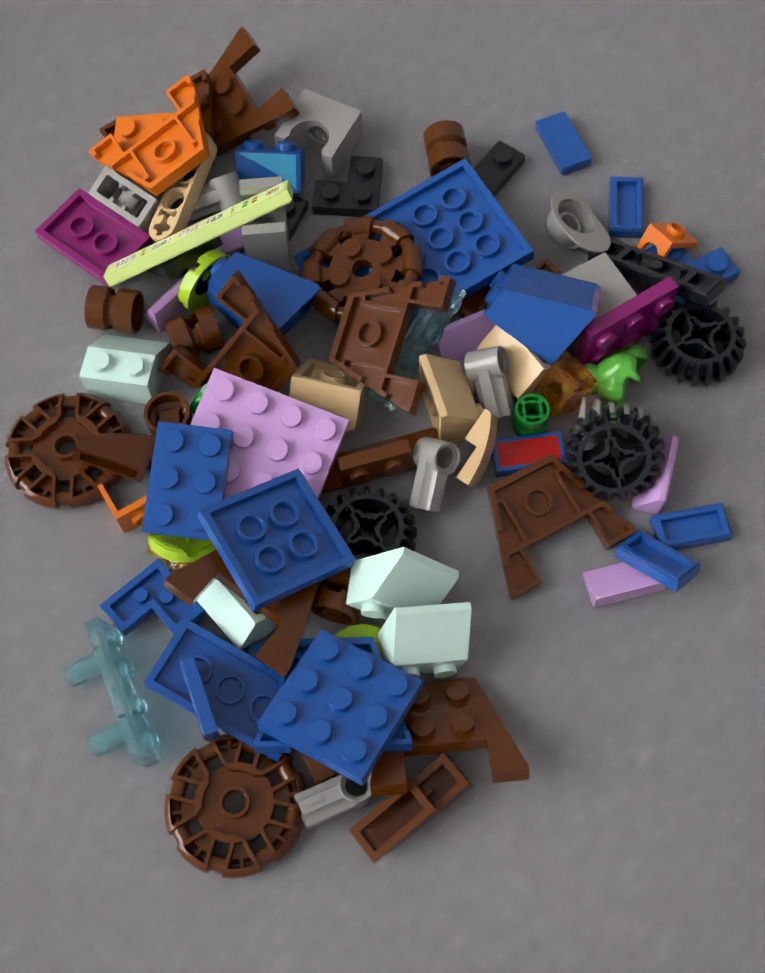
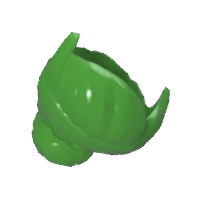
[577,345,648,406]

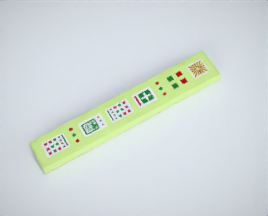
[103,180,293,287]

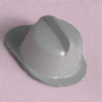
[546,189,611,253]

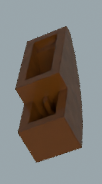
[72,434,156,483]
[349,752,473,863]

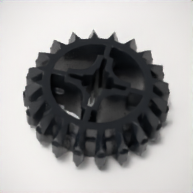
[650,299,746,388]
[565,403,665,502]
[326,485,418,560]

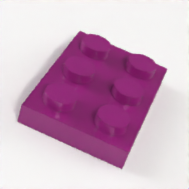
[35,188,153,287]
[576,277,679,368]

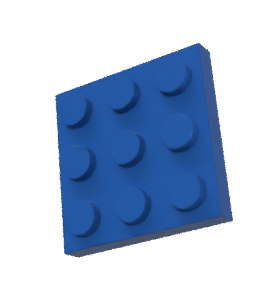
[197,468,356,612]
[257,629,423,786]

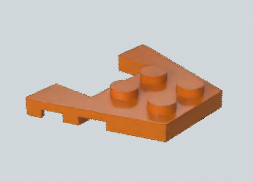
[88,74,210,197]

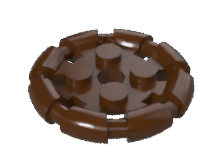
[302,216,424,322]
[4,392,130,509]
[164,734,306,878]

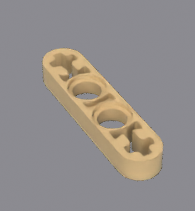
[149,132,217,242]

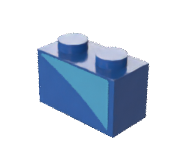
[235,140,305,193]

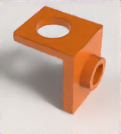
[636,221,698,258]
[97,483,147,533]

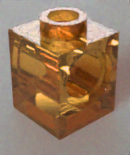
[533,357,598,417]

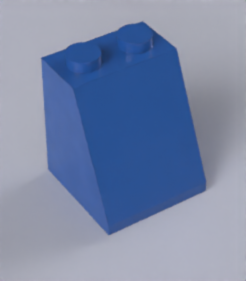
[206,252,321,336]
[483,264,601,366]

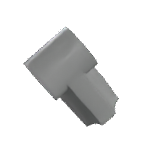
[179,171,242,222]
[464,346,514,418]
[409,437,460,512]
[294,773,372,829]

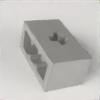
[88,166,160,234]

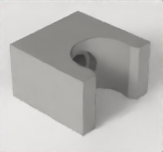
[274,89,363,181]
[239,176,291,273]
[561,253,637,352]

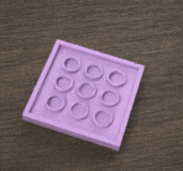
[190,368,350,500]

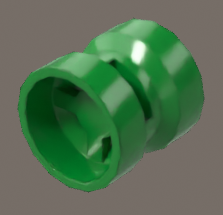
[512,393,550,436]

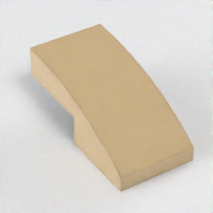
[457,409,497,488]

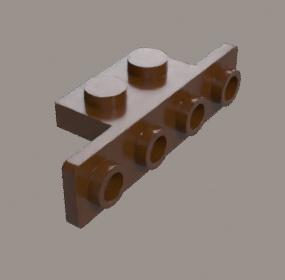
[321,427,439,494]

